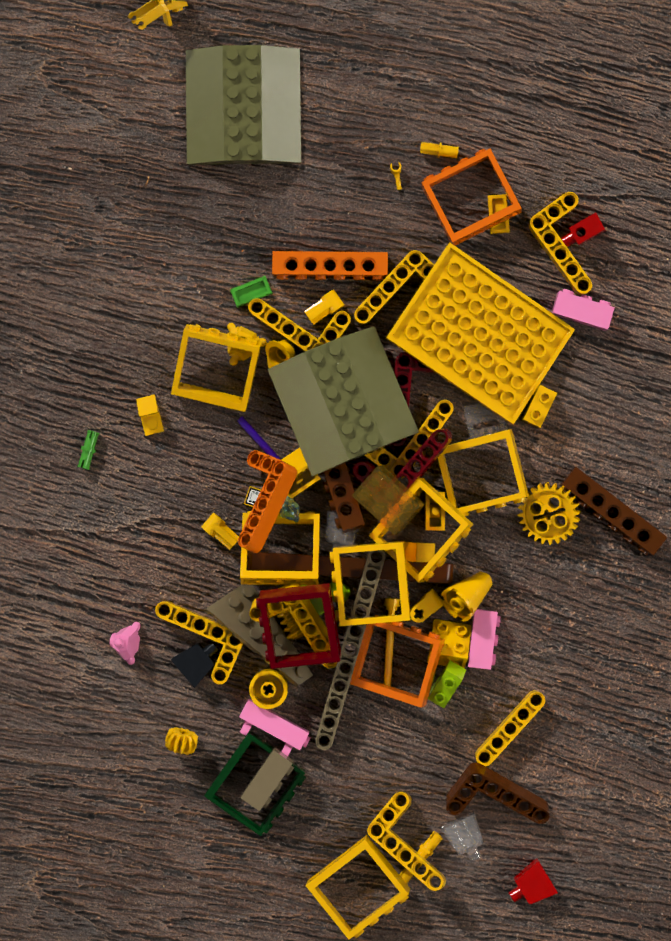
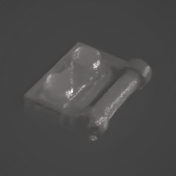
[463,403,507,439]

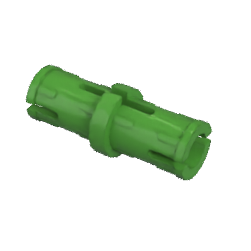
[77,430,100,470]

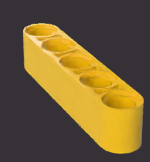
[475,690,545,766]

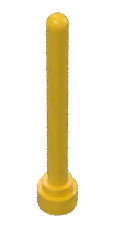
[384,598,400,686]

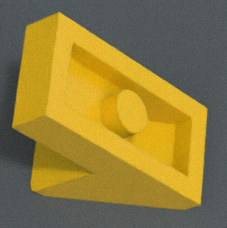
[136,394,164,436]

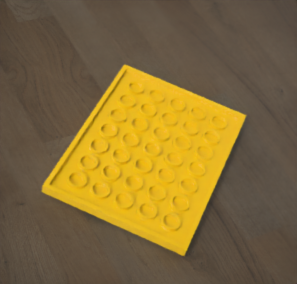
[386,242,575,425]

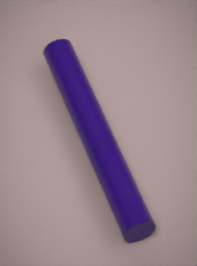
[237,416,281,459]

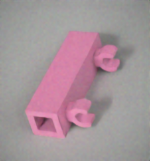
[239,699,311,756]

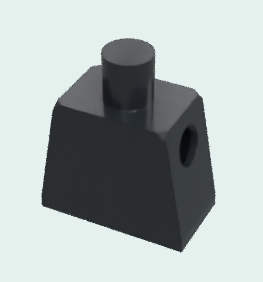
[171,642,219,688]

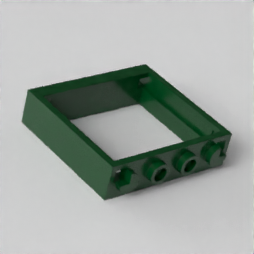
[204,731,306,836]

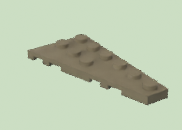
[203,585,313,687]

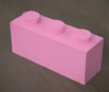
[551,289,615,331]
[467,609,501,670]

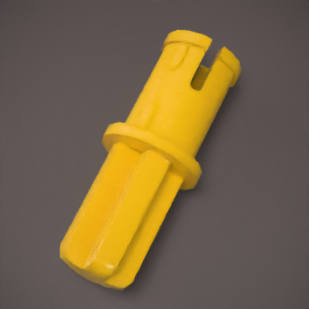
[420,142,459,159]

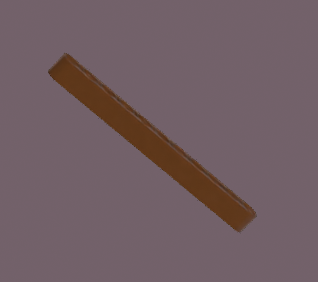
[247,551,454,583]

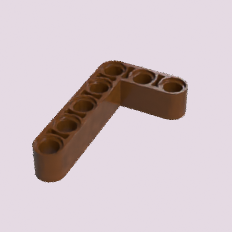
[446,762,549,824]

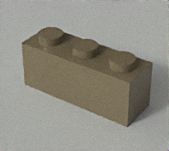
[240,747,294,811]

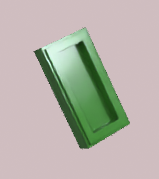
[230,276,273,308]

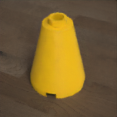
[441,571,492,622]

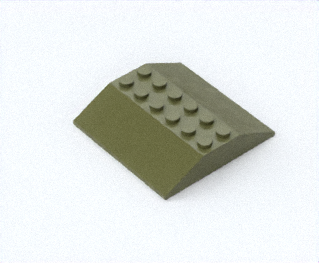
[186,45,301,165]
[267,326,419,476]

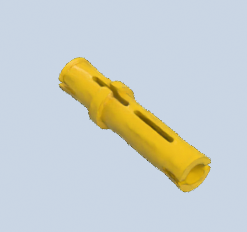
[399,831,443,884]

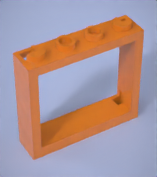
[422,148,522,246]
[350,615,445,708]

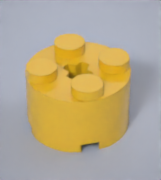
[249,669,288,709]

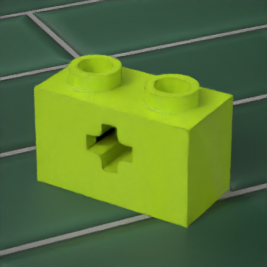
[428,660,466,708]

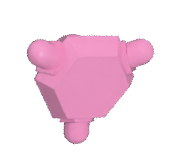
[110,622,141,665]

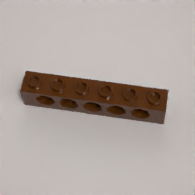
[320,463,365,534]
[560,467,668,556]

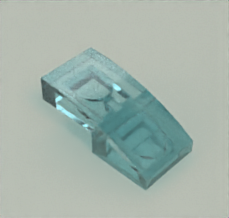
[280,496,299,522]

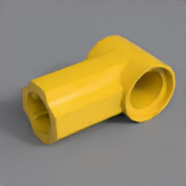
[304,289,345,325]
[201,512,239,550]

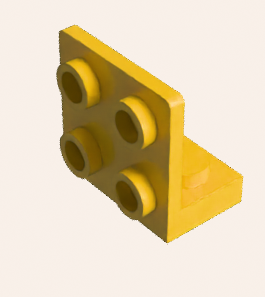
[427,619,472,669]

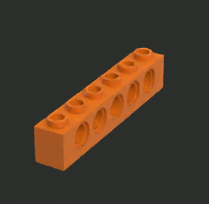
[272,251,388,281]

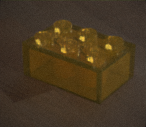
[352,465,425,535]

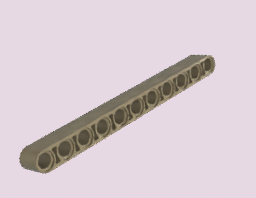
[316,550,385,750]

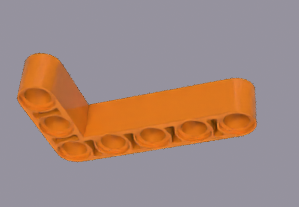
[238,450,297,553]

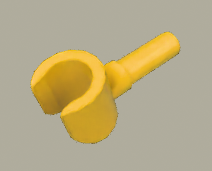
[390,162,402,190]

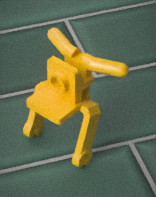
[128,0,188,30]

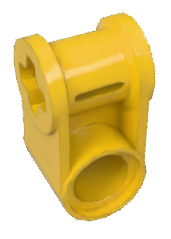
[410,589,443,623]

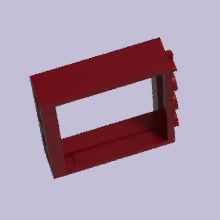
[256,583,341,669]

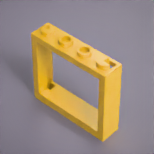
[171,324,262,412]
[438,429,529,516]
[369,478,474,582]
[240,511,320,585]
[330,541,411,626]
[305,835,410,940]

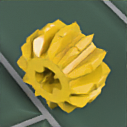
[165,727,198,755]

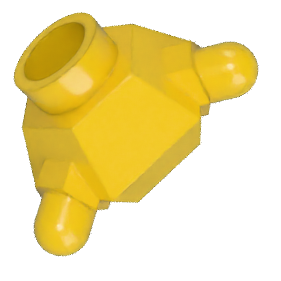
[227,323,267,366]

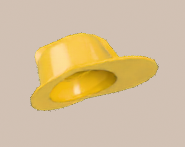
[265,339,296,368]

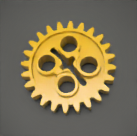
[518,482,581,545]

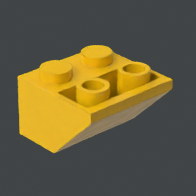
[281,447,321,500]

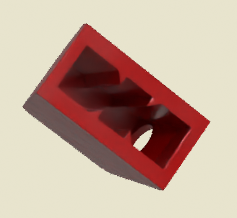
[561,212,606,247]
[508,858,558,904]

